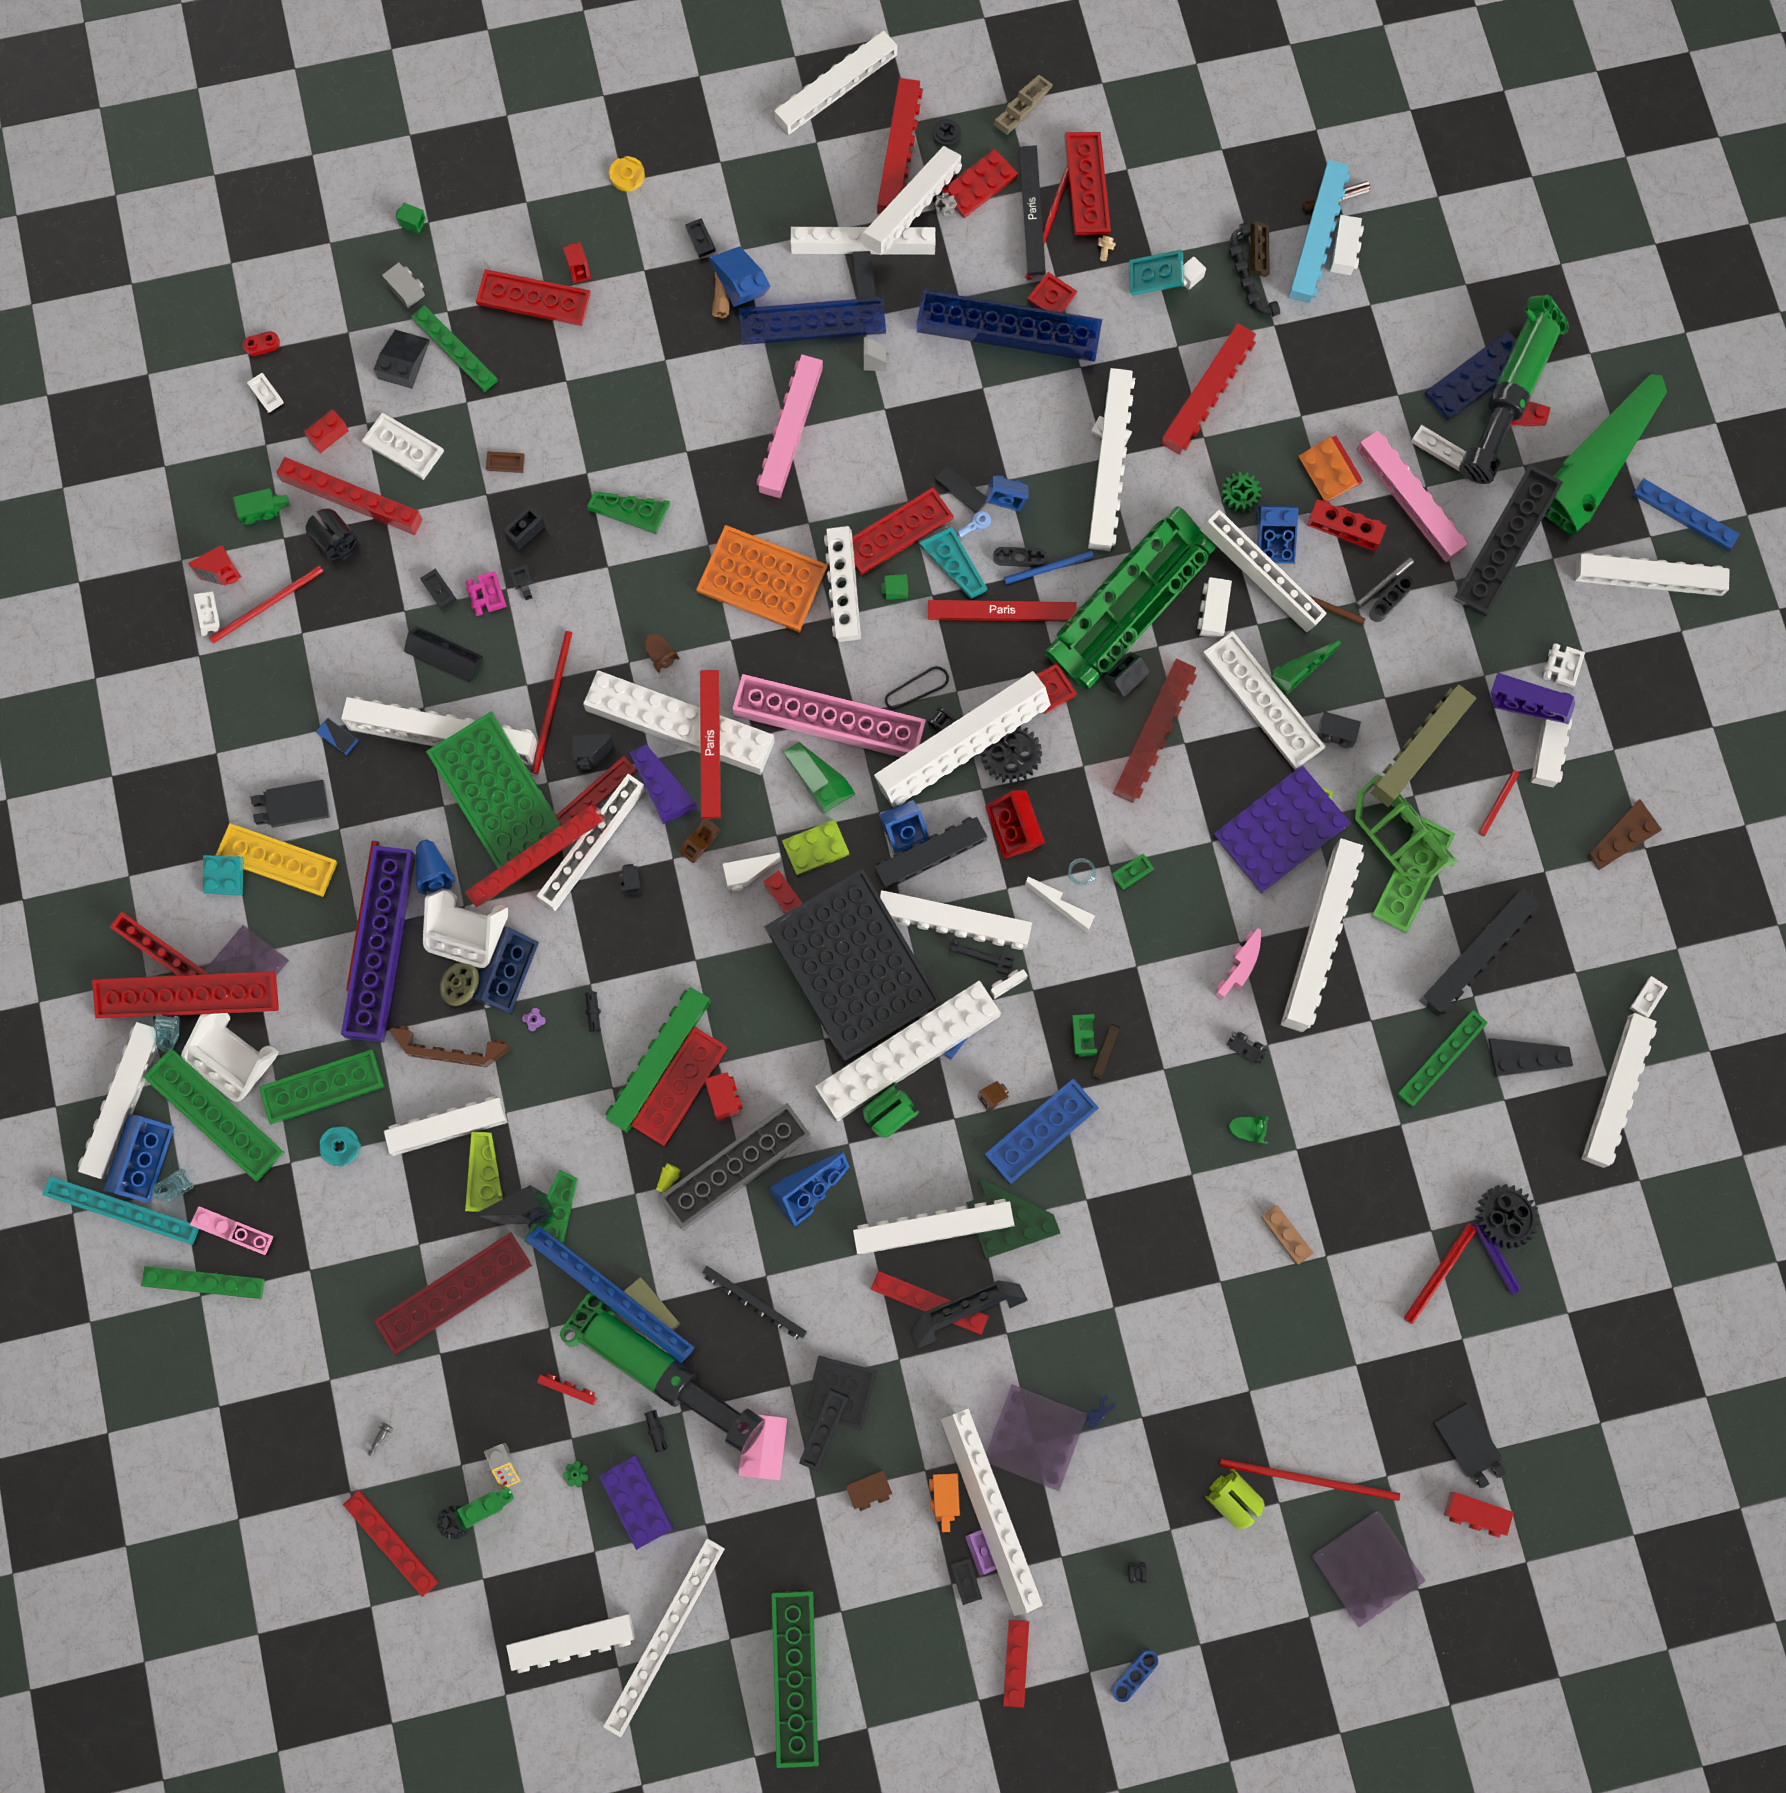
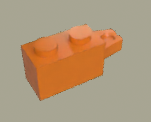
[929,1473,960,1532]

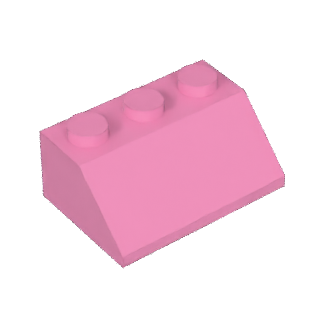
[739,1415,788,1480]

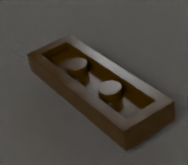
[1250,221,1270,277]

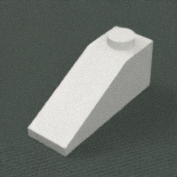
[723,853,781,891]

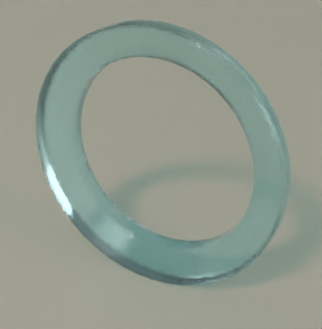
[1068,858,1096,886]

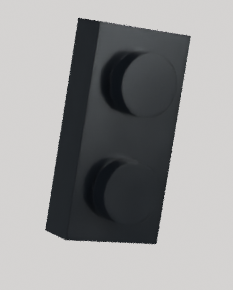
[685,218,716,258]
[420,568,457,610]
[950,1558,982,1605]

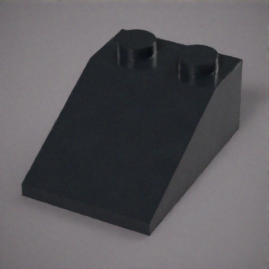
[373,330,430,389]
[478,1185,554,1224]

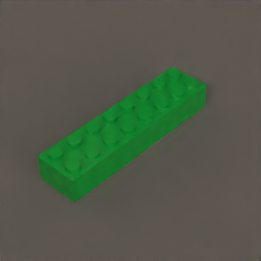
[772,1590,819,1768]

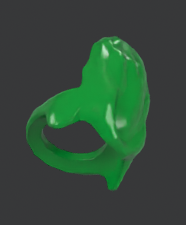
[1229,1115,1269,1144]

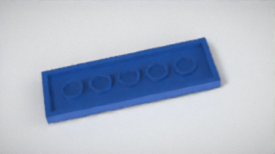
[985,1079,1099,1185]

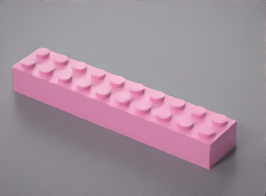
[733,674,926,757]

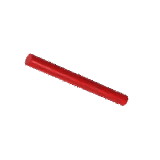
[1478,770,1520,836]

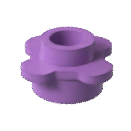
[522,1008,546,1031]

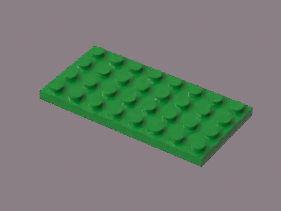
[426,711,573,869]

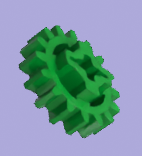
[1221,471,1262,512]

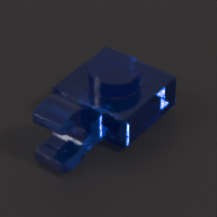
[1085,1395,1116,1429]

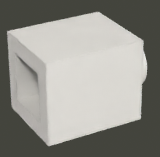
[1183,256,1206,290]

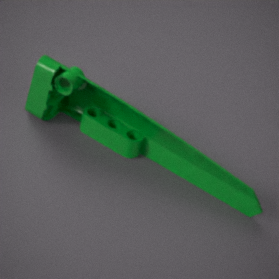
[1544,374,1667,535]

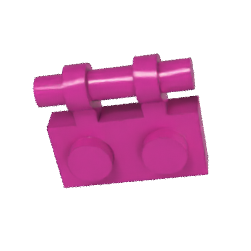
[466,571,507,616]

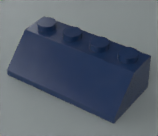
[471,927,539,1014]

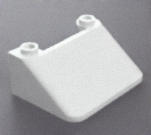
[423,888,508,968]
[181,1013,279,1102]

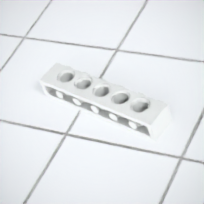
[824,526,861,642]

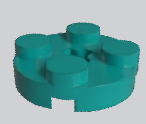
[320,1127,361,1167]

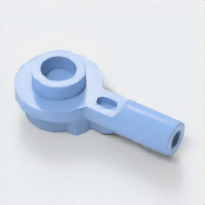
[957,511,991,538]

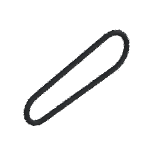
[885,666,949,709]

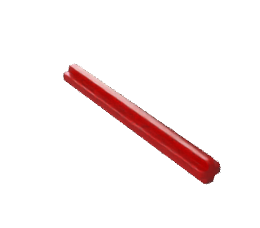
[1404,1224,1477,1324]

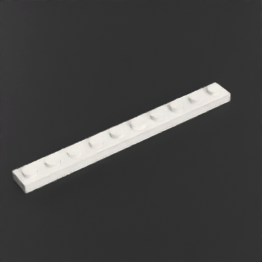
[603,1538,725,1737]

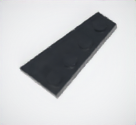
[1488,1038,1573,1077]

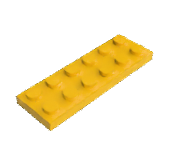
[216,823,338,897]

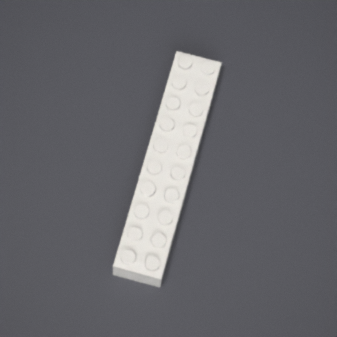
[583,671,775,775]
[874,671,1050,808]
[341,696,538,766]
[1281,839,1364,1032]
[815,981,1001,1122]

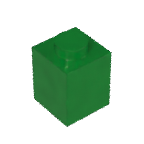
[396,202,426,234]
[881,574,908,600]

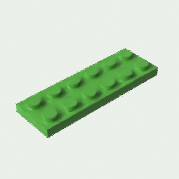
[1372,817,1455,934]

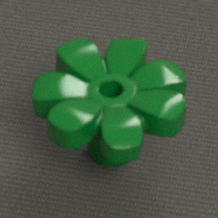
[563,1461,589,1488]

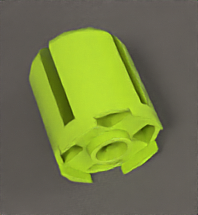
[1205,1469,1265,1529]

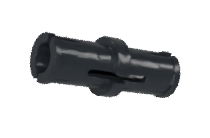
[585,992,601,1032]
[644,1410,668,1453]

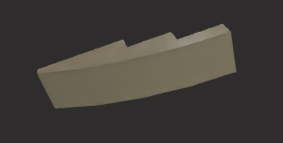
[993,75,1053,135]

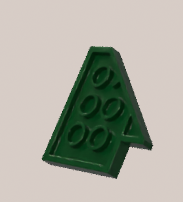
[966,1179,1060,1259]

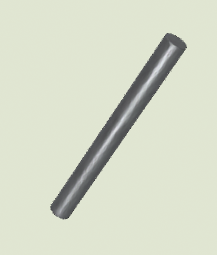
[1355,557,1414,609]

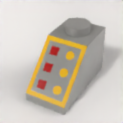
[484,1443,521,1489]

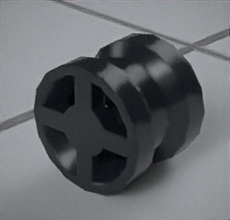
[1128,1562,1147,1583]

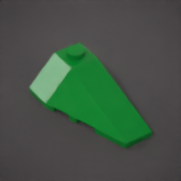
[1271,640,1341,696]
[783,742,856,814]

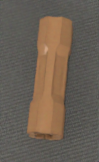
[712,271,729,318]

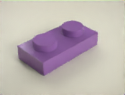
[965,1529,996,1576]

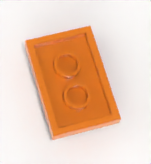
[1299,436,1358,502]

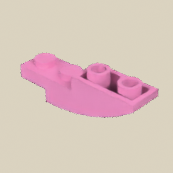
[1215,928,1261,1000]
[190,1207,273,1255]

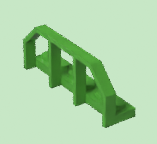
[1355,775,1458,878]

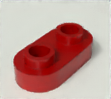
[243,331,280,356]

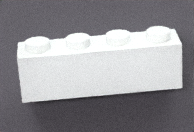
[1531,719,1572,787]

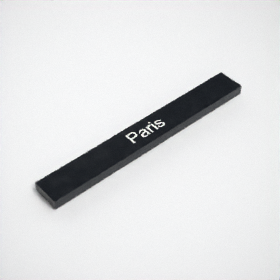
[1019,145,1046,276]

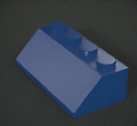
[103,1114,174,1203]

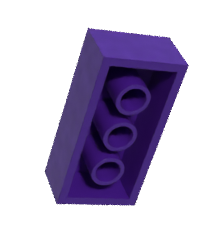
[599,1456,674,1550]

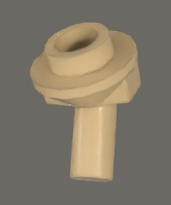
[1098,235,1116,261]

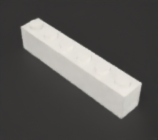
[384,1096,508,1156]
[507,1613,635,1673]

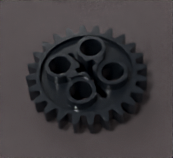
[981,725,1042,784]
[1475,1184,1540,1249]

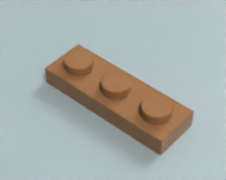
[1261,1205,1314,1265]

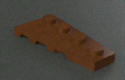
[1588,799,1662,870]

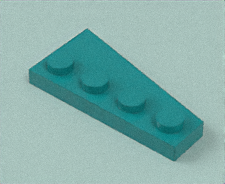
[919,527,987,599]

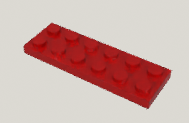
[1064,132,1111,235]
[476,269,591,326]
[841,487,954,576]
[631,1026,728,1147]

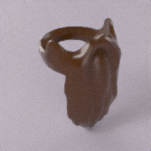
[645,634,680,673]

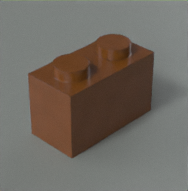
[846,1470,892,1511]

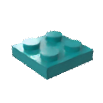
[203,855,243,895]

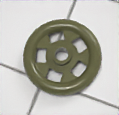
[439,962,479,1006]

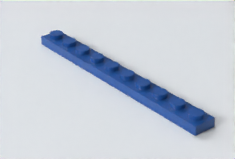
[525,1226,695,1363]

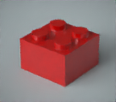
[705,1072,743,1122]

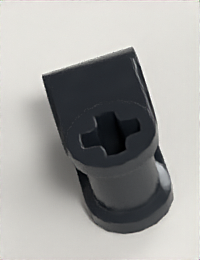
[927,707,957,732]

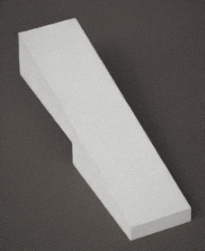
[1025,877,1095,933]

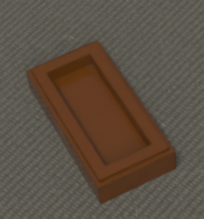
[486,451,525,473]

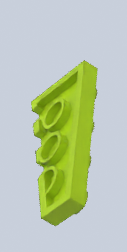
[465,1132,503,1212]

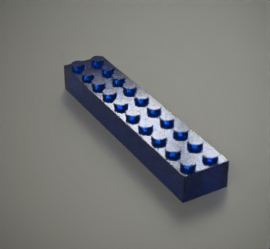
[916,290,1102,362]

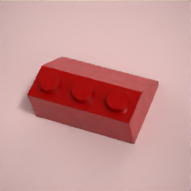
[985,790,1045,859]

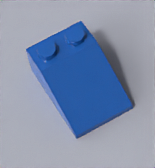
[709,246,771,307]

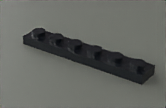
[703,1266,807,1340]

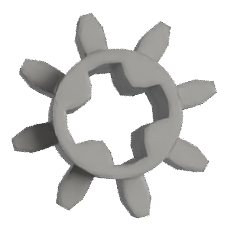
[934,192,957,216]

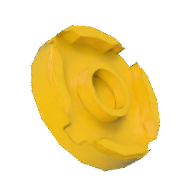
[609,156,645,191]

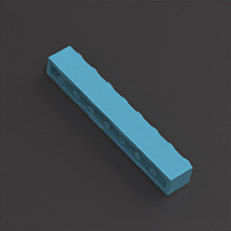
[1289,160,1350,303]

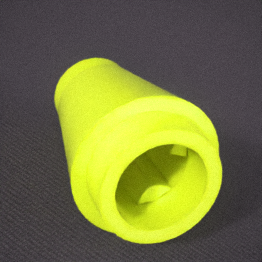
[656,1163,681,1193]

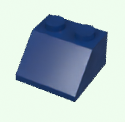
[985,475,1029,512]
[879,800,929,854]

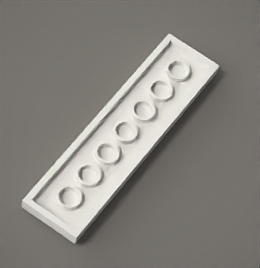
[1203,631,1326,770]

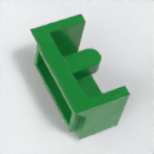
[1072,1014,1097,1057]

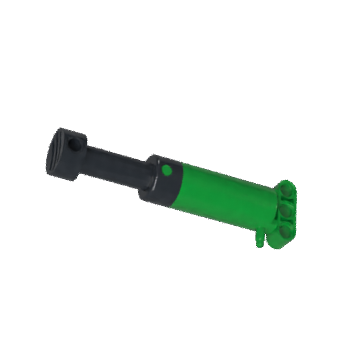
[1459,295,1568,484]
[560,1293,765,1455]

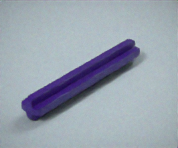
[1473,1221,1521,1294]

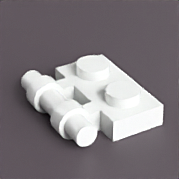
[1543,644,1585,688]

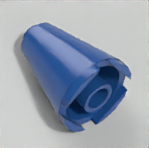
[416,840,455,895]

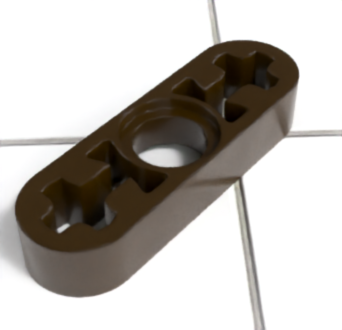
[1092,1024,1120,1079]

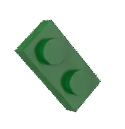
[1111,853,1154,891]

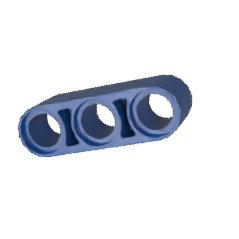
[1111,1649,1159,1702]

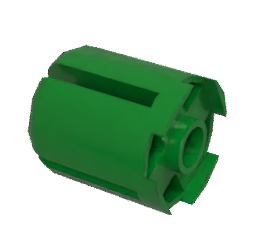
[863,1082,920,1138]

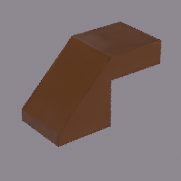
[679,819,720,864]

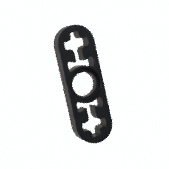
[993,547,1047,567]

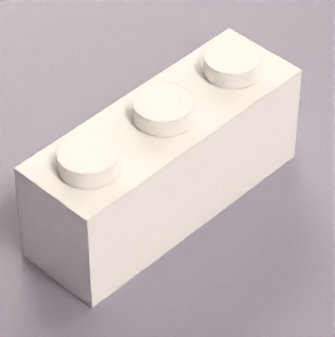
[1330,215,1364,275]
[1197,577,1232,639]

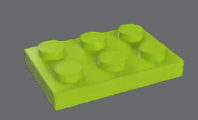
[782,819,850,876]

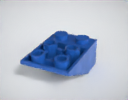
[1257,505,1299,564]

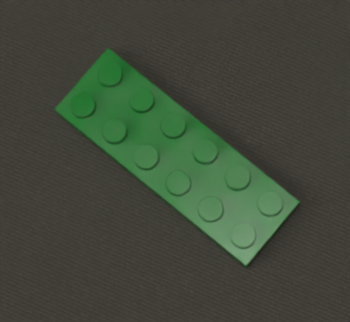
[259,1049,384,1125]

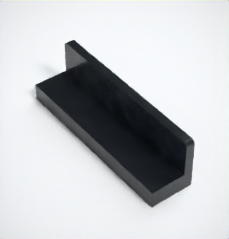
[404,626,483,682]

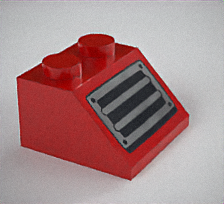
[188,545,242,586]

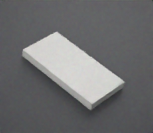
[361,413,444,480]

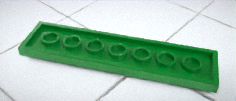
[143,1048,285,1182]

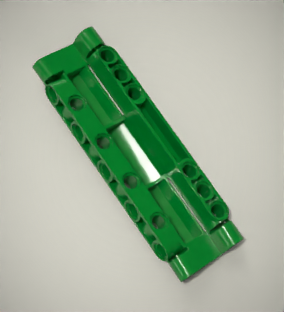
[1044,506,1217,690]

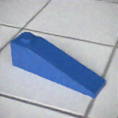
[770,1151,850,1227]

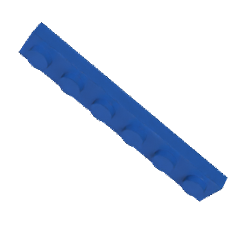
[1633,478,1740,551]

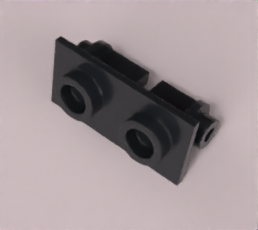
[1226,1031,1267,1064]

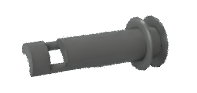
[367,1422,393,1456]

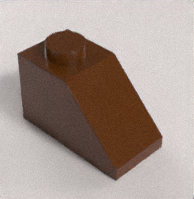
[977,1081,1009,1113]

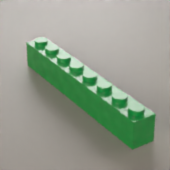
[605,987,711,1133]

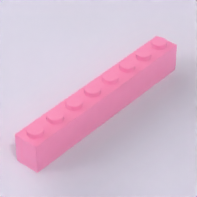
[756,355,823,498]
[1357,431,1468,562]

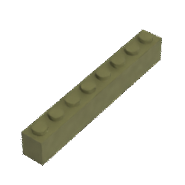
[1371,684,1476,807]

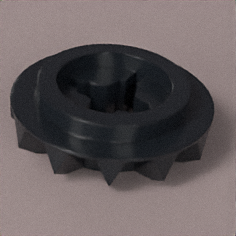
[933,119,961,147]
[437,1506,469,1539]

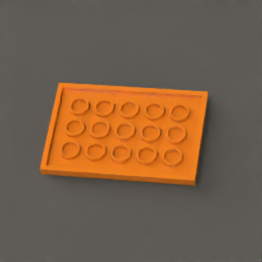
[696,525,828,632]

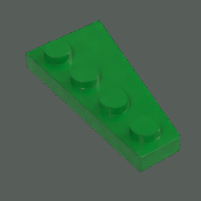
[587,491,670,534]
[524,1170,578,1246]

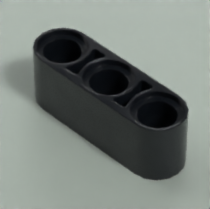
[1369,575,1414,622]

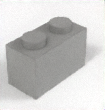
[382,262,425,309]

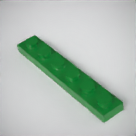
[411,305,498,392]
[1397,1010,1488,1108]
[141,1266,265,1299]

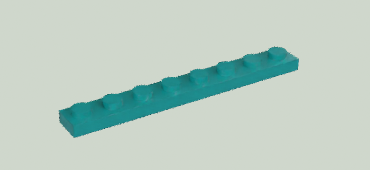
[42,1176,199,1245]

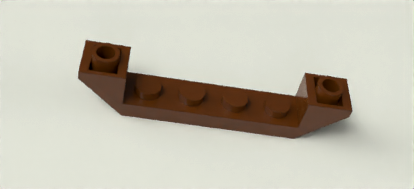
[390,1026,510,1067]

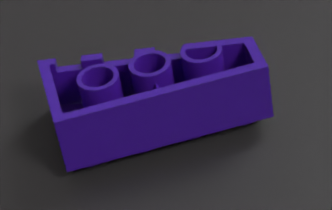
[1491,672,1575,724]
[629,744,697,824]

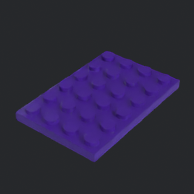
[1213,765,1351,894]

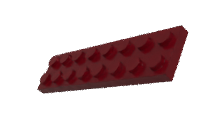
[374,1232,533,1355]

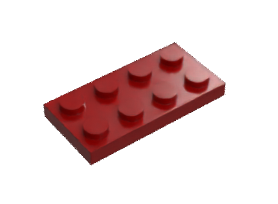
[941,149,1018,218]

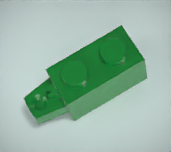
[233,488,290,524]
[454,1488,514,1531]

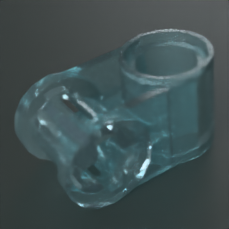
[154,1013,180,1052]
[152,1169,194,1202]

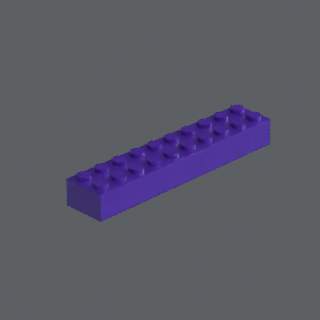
[341,845,416,1043]

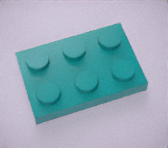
[1129,249,1184,296]

